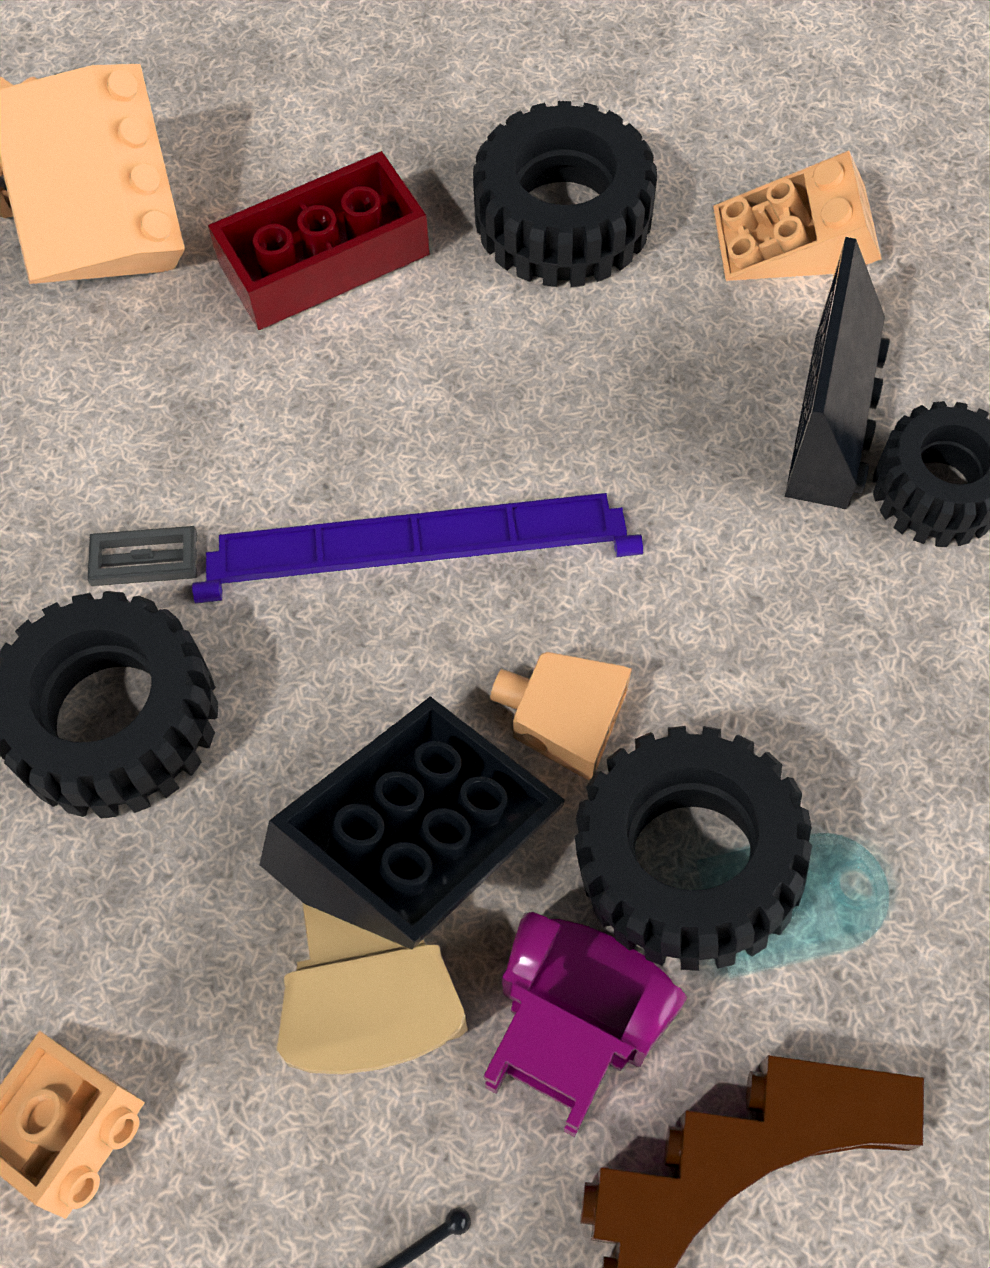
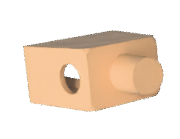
[490,652,632,780]

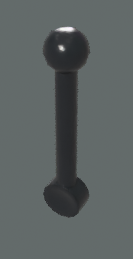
[379,1208,471,1268]

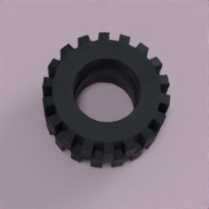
[872,401,990,547]

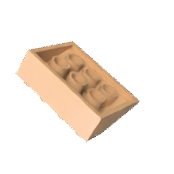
[0,64,185,284]

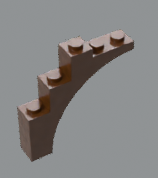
[580,1055,924,1268]

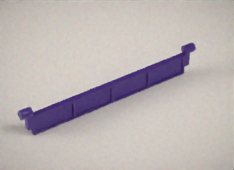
[192,493,643,604]

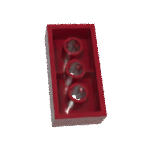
[208,151,430,330]

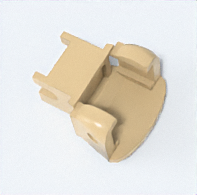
[277,902,468,1075]

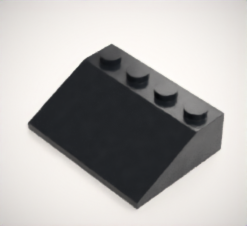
[784,237,890,509]
[259,696,565,950]

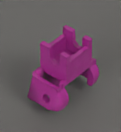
[483,912,688,1138]

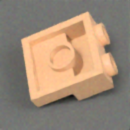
[0,1031,145,1219]

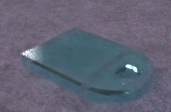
[696,833,889,979]

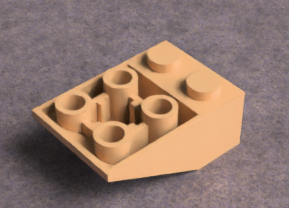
[713,151,882,281]

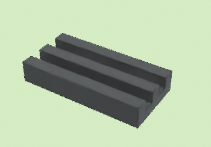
[87,526,197,586]

